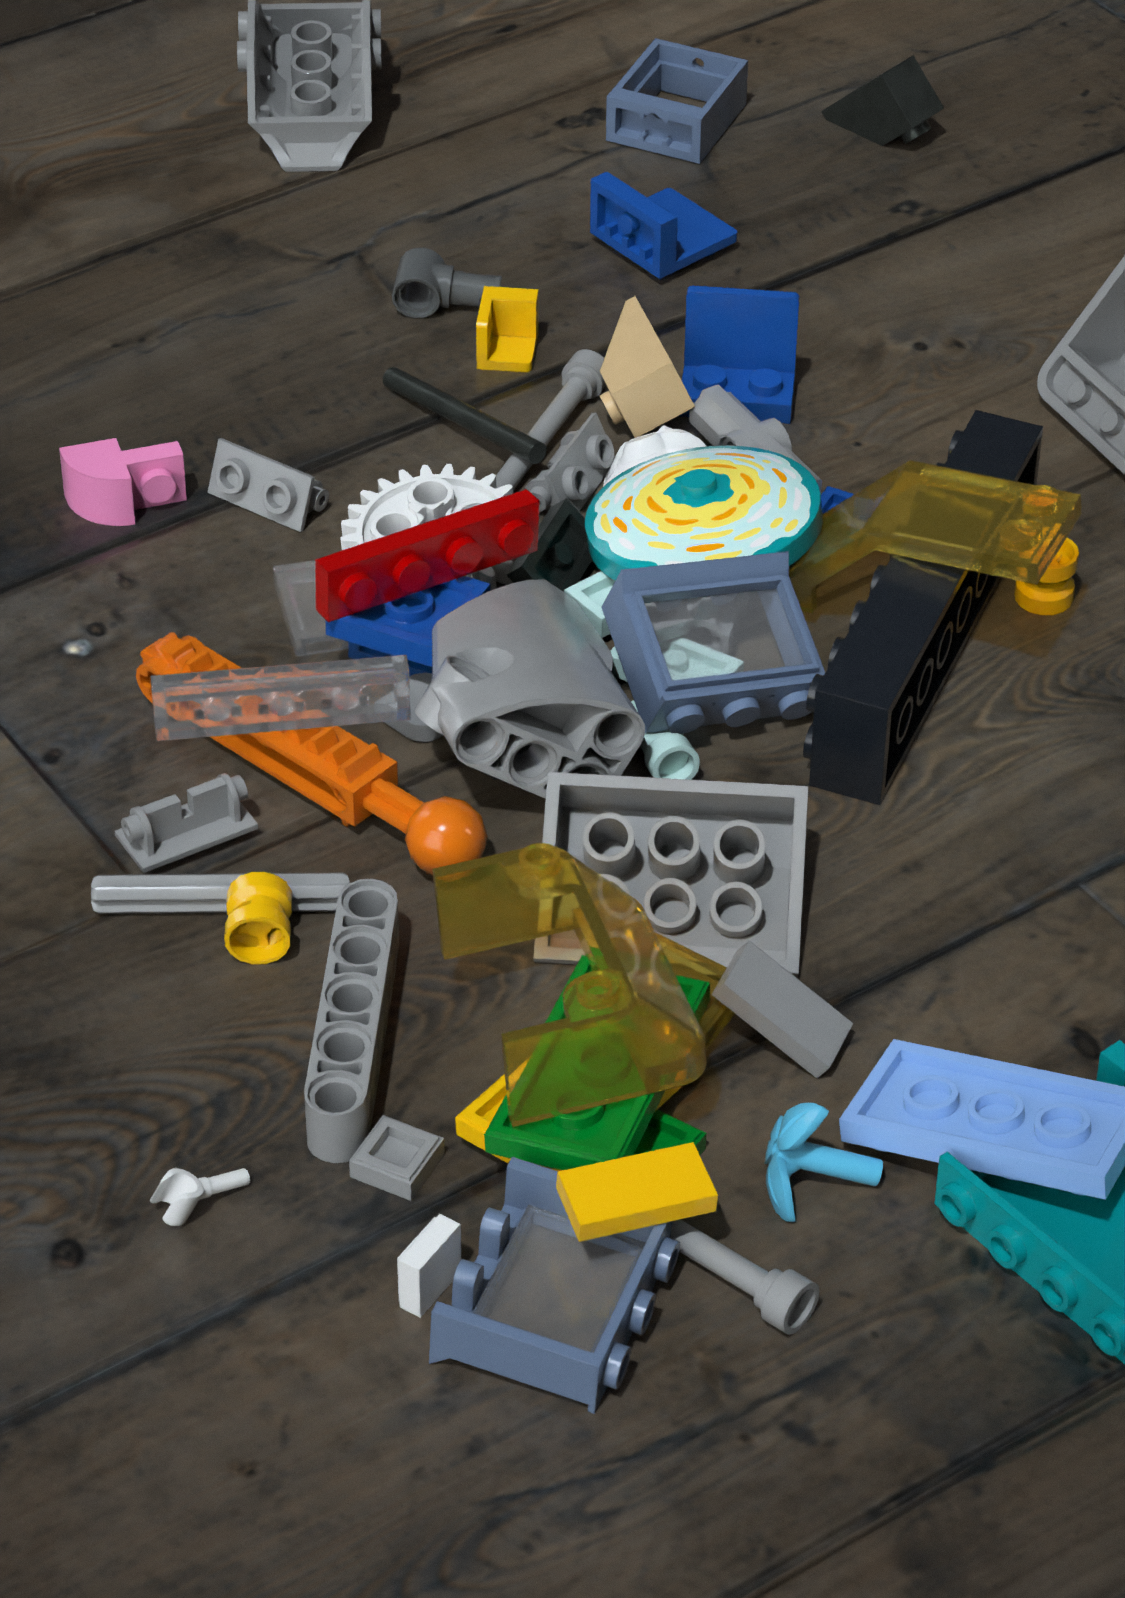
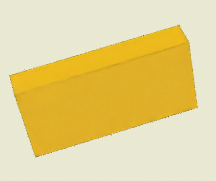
[556,1142,718,1242]

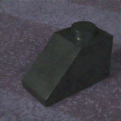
[821,55,944,146]

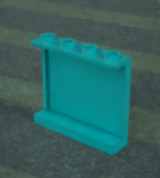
[934,1040,1125,1364]

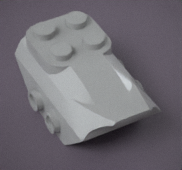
[237,0,382,172]

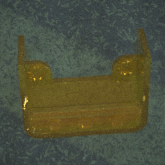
[432,843,707,1127]

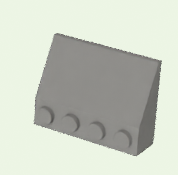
[533,772,808,977]

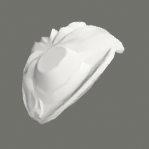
[603,425,706,487]

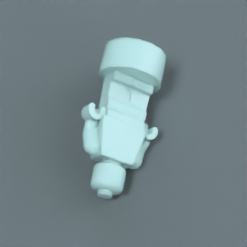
[631,700,700,780]

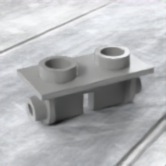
[525,413,615,512]
[207,438,329,532]
[115,773,258,873]

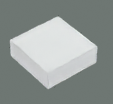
[397,1214,461,1318]

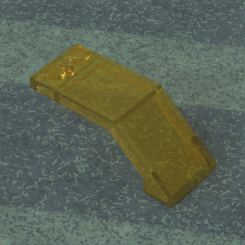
[758,460,1081,613]

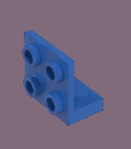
[590,172,737,279]
[679,285,800,424]

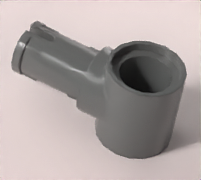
[392,248,502,318]

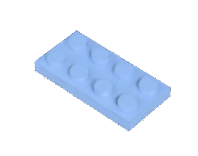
[839,1039,1125,1200]

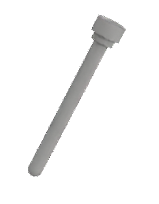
[496,349,606,490]
[670,1219,820,1335]

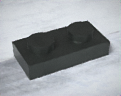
[506,498,592,592]

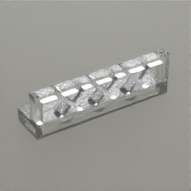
[150,655,411,741]

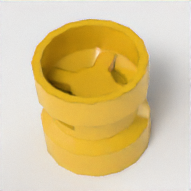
[1014,532,1079,615]
[224,872,292,965]

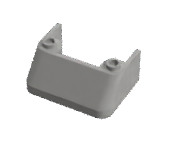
[1037,255,1125,475]

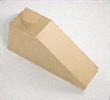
[599,296,695,438]

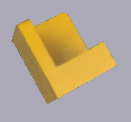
[476,286,538,372]

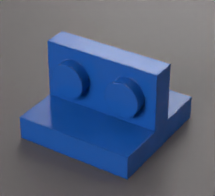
[326,576,491,676]

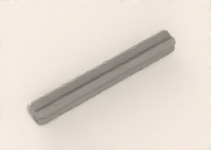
[91,872,350,914]

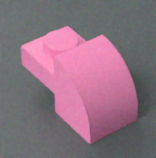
[59,438,187,526]

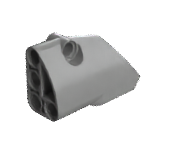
[414,579,645,799]

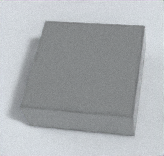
[349,1115,445,1201]

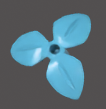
[764,1102,883,1222]

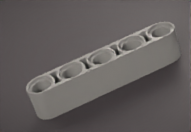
[304,879,399,1163]

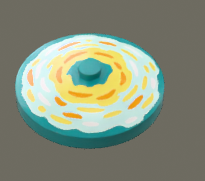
[585,445,823,581]

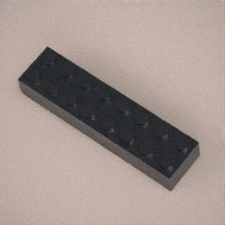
[803,410,1043,805]

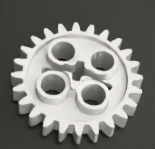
[340,464,517,591]

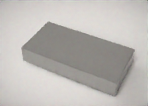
[712,940,853,1078]

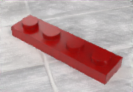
[315,489,540,622]

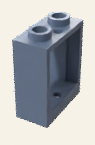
[606,38,748,164]

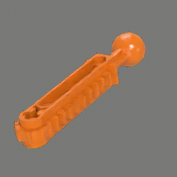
[136,632,488,879]

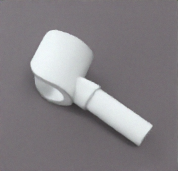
[150,1168,250,1226]

